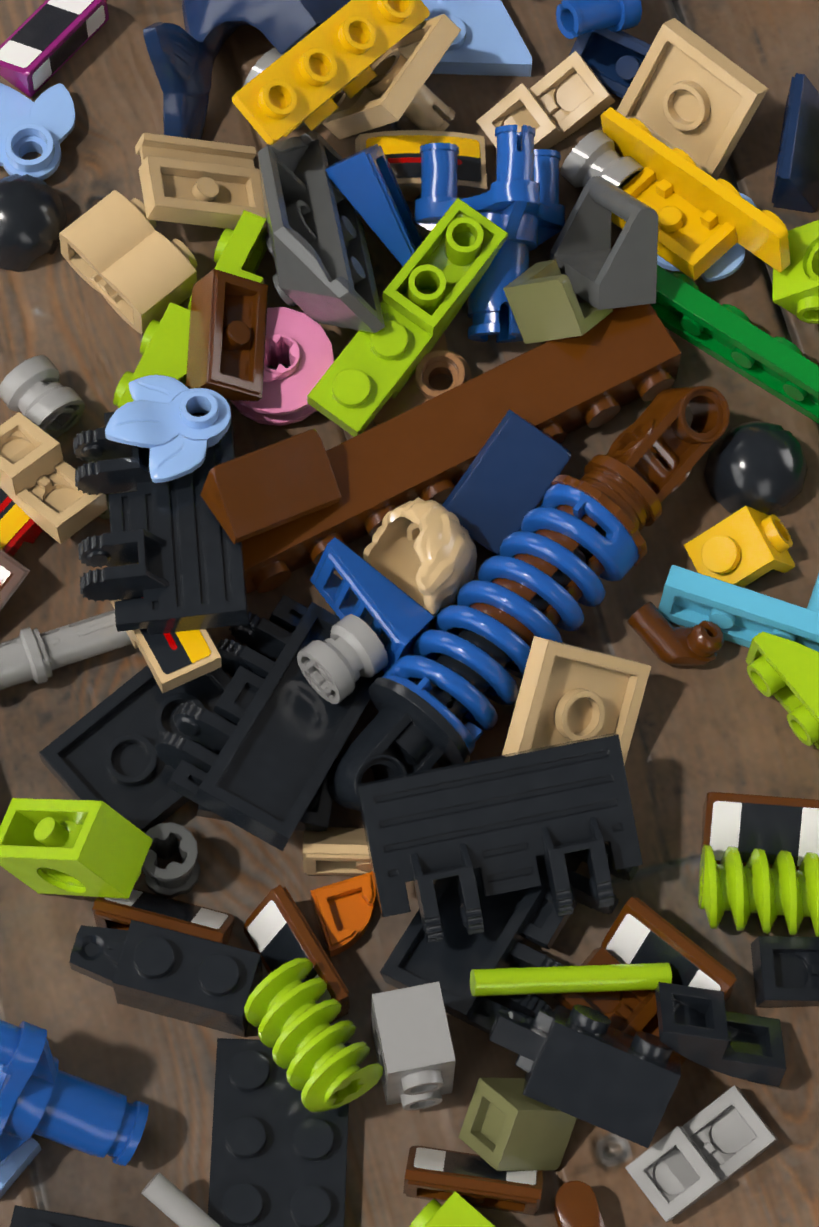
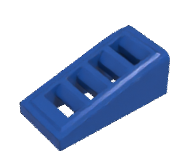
[325,144,424,266]
[310,537,434,673]

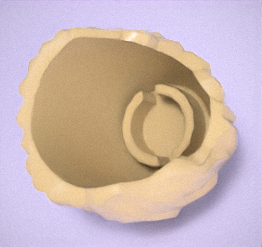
[363,497,477,619]

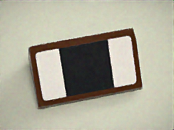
[701,792,819,870]
[243,885,350,1024]
[92,889,235,945]
[601,896,737,1003]
[403,1146,543,1215]

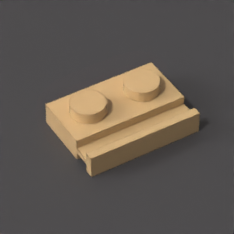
[135,133,266,229]

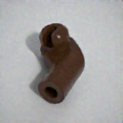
[627,602,724,666]

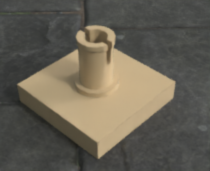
[323,14,461,140]
[616,18,769,180]
[502,636,651,766]

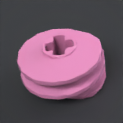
[230,307,334,426]

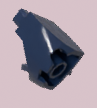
[143,0,351,140]

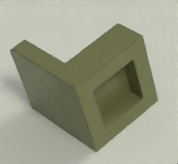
[503,259,613,344]
[459,1077,577,1171]

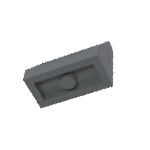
[550,176,658,310]

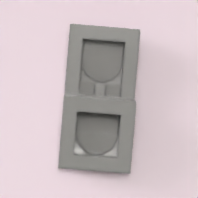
[625,1085,778,1223]

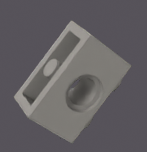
[371,981,456,1110]

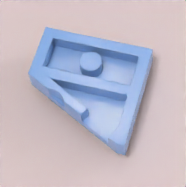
[421,0,532,77]

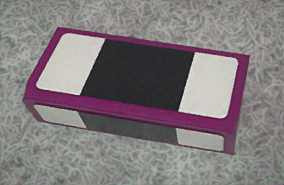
[0,0,109,98]

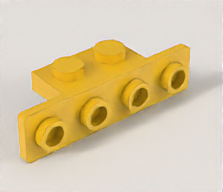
[232,0,430,145]
[600,107,790,281]

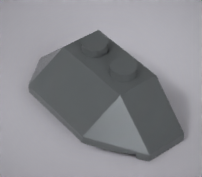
[258,130,385,333]

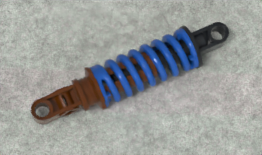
[328,386,730,811]

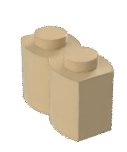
[59,190,198,335]

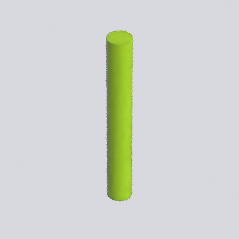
[470,963,672,996]

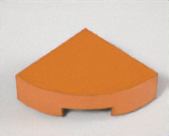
[310,872,376,957]

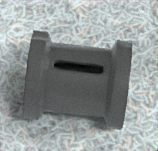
[142,822,201,898]

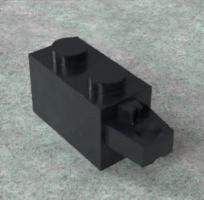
[69,920,263,1037]
[489,1004,681,1148]

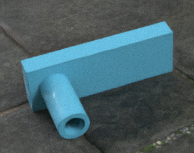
[658,565,819,652]

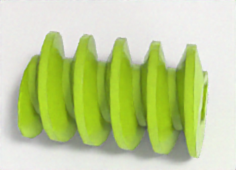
[698,844,819,937]
[244,958,383,1112]

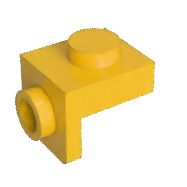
[684,506,795,588]

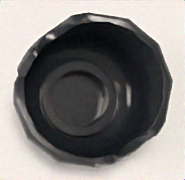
[0,174,67,272]
[704,421,808,515]

